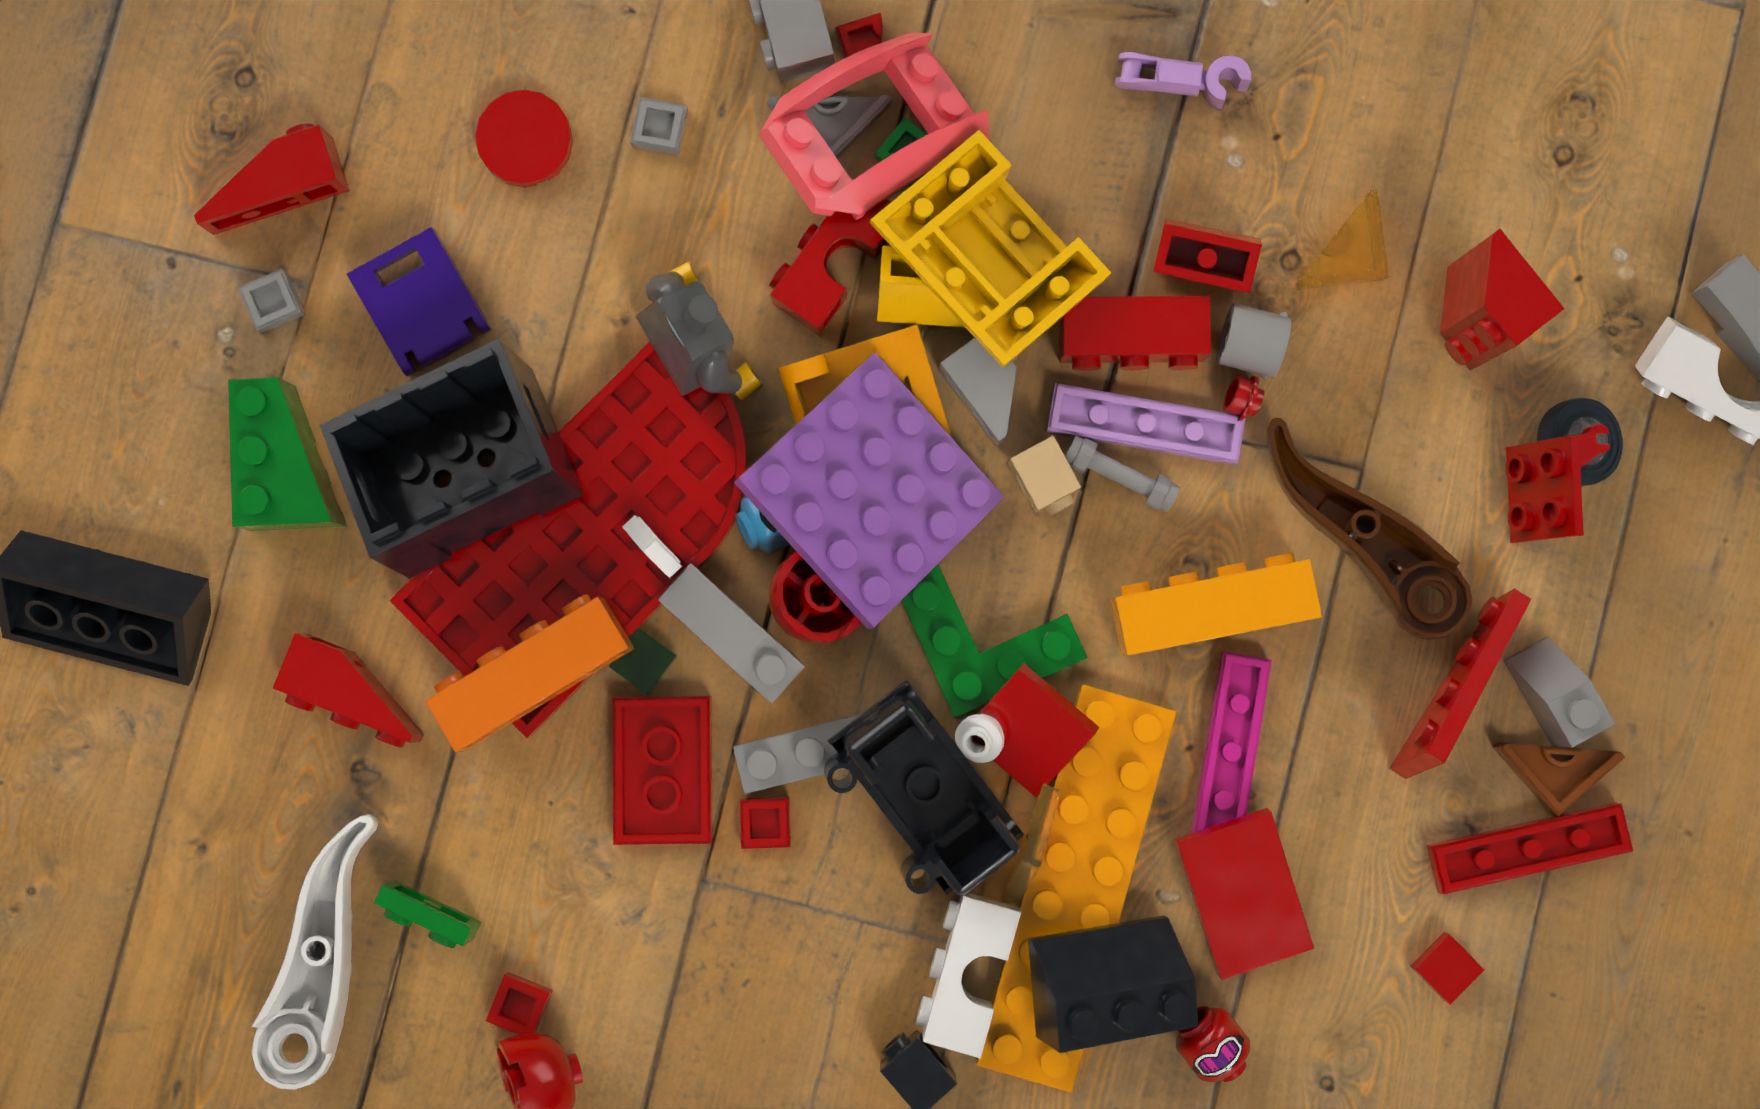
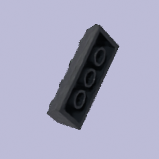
[0,530,211,686]

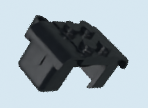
[824,680,1024,895]

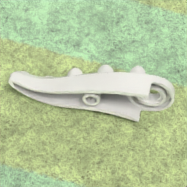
[251,814,378,1090]

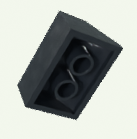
[1028,915,1198,1053]

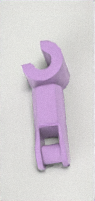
[1115,52,1251,110]

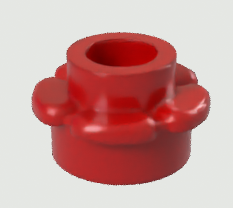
[1223,375,1264,421]

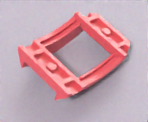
[759,33,989,220]

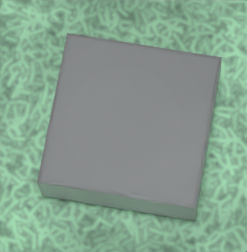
[631,97,688,156]
[238,268,306,334]

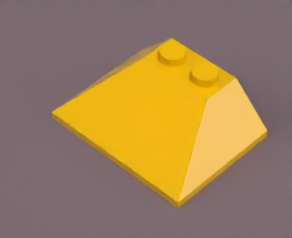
[870,130,1111,368]

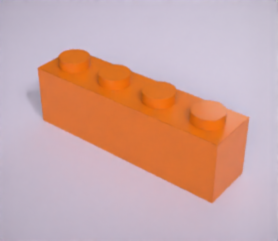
[425,594,635,753]

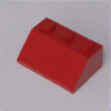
[1440,228,1565,371]

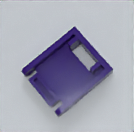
[347,227,492,377]

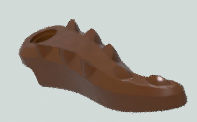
[1267,417,1472,640]

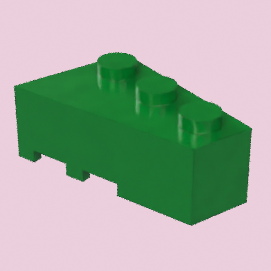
[228,377,348,531]

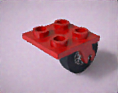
[1505,398,1623,543]

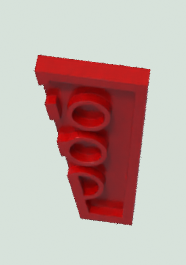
[1389,588,1531,779]

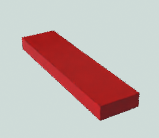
[1427,802,1633,895]

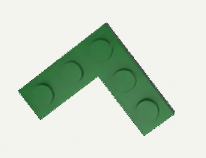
[901,565,1088,718]

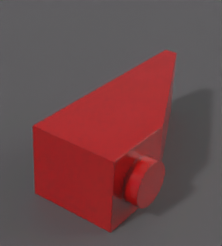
[194,124,350,235]

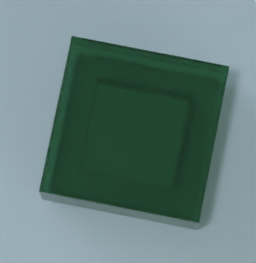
[608,628,678,695]

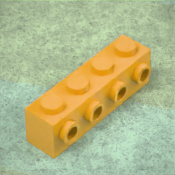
[1110,553,1322,656]

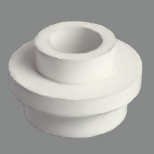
[955,714,1004,763]

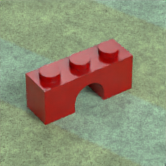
[769,177,891,337]

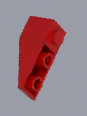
[273,633,424,748]

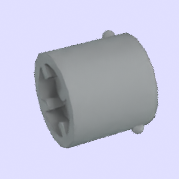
[1216,303,1292,379]

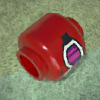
[1176,1006,1250,1082]

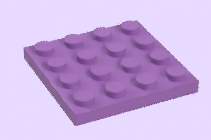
[734,352,1004,629]

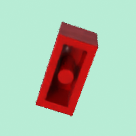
[1153,218,1262,293]

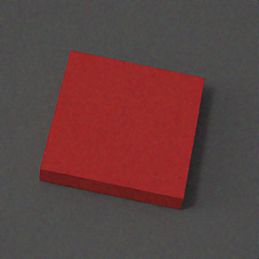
[972,663,1099,797]

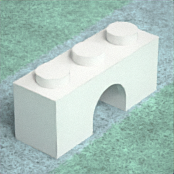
[915,893,1021,1059]

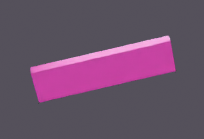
[1191,651,1272,833]

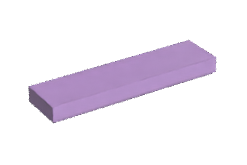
[1046,383,1246,465]

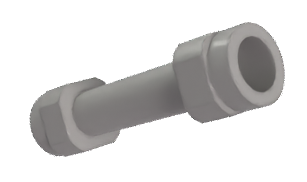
[1065,435,1180,512]

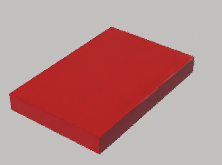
[613,696,713,845]
[1174,808,1314,981]

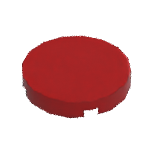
[475,89,573,188]

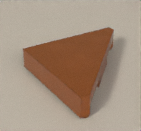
[1493,742,1625,816]

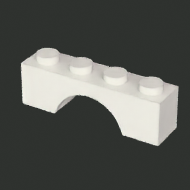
[1635,317,1760,445]

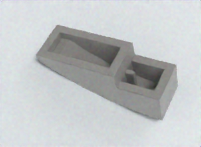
[1691,254,1760,381]

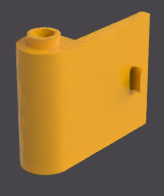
[778,325,951,436]

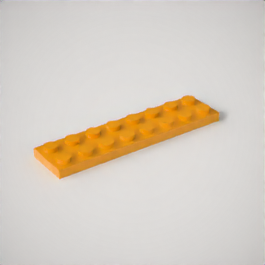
[976,684,1177,1093]

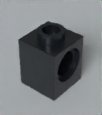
[880,1030,957,1109]

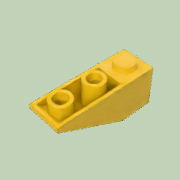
[877,246,965,328]

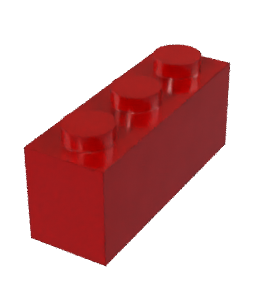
[1059,296,1211,371]

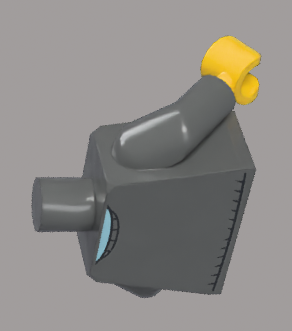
[636,261,764,400]

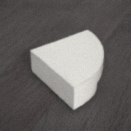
[622,515,682,578]

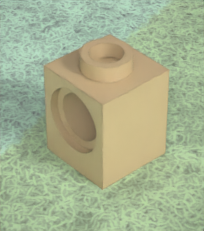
[1007,435,1081,516]

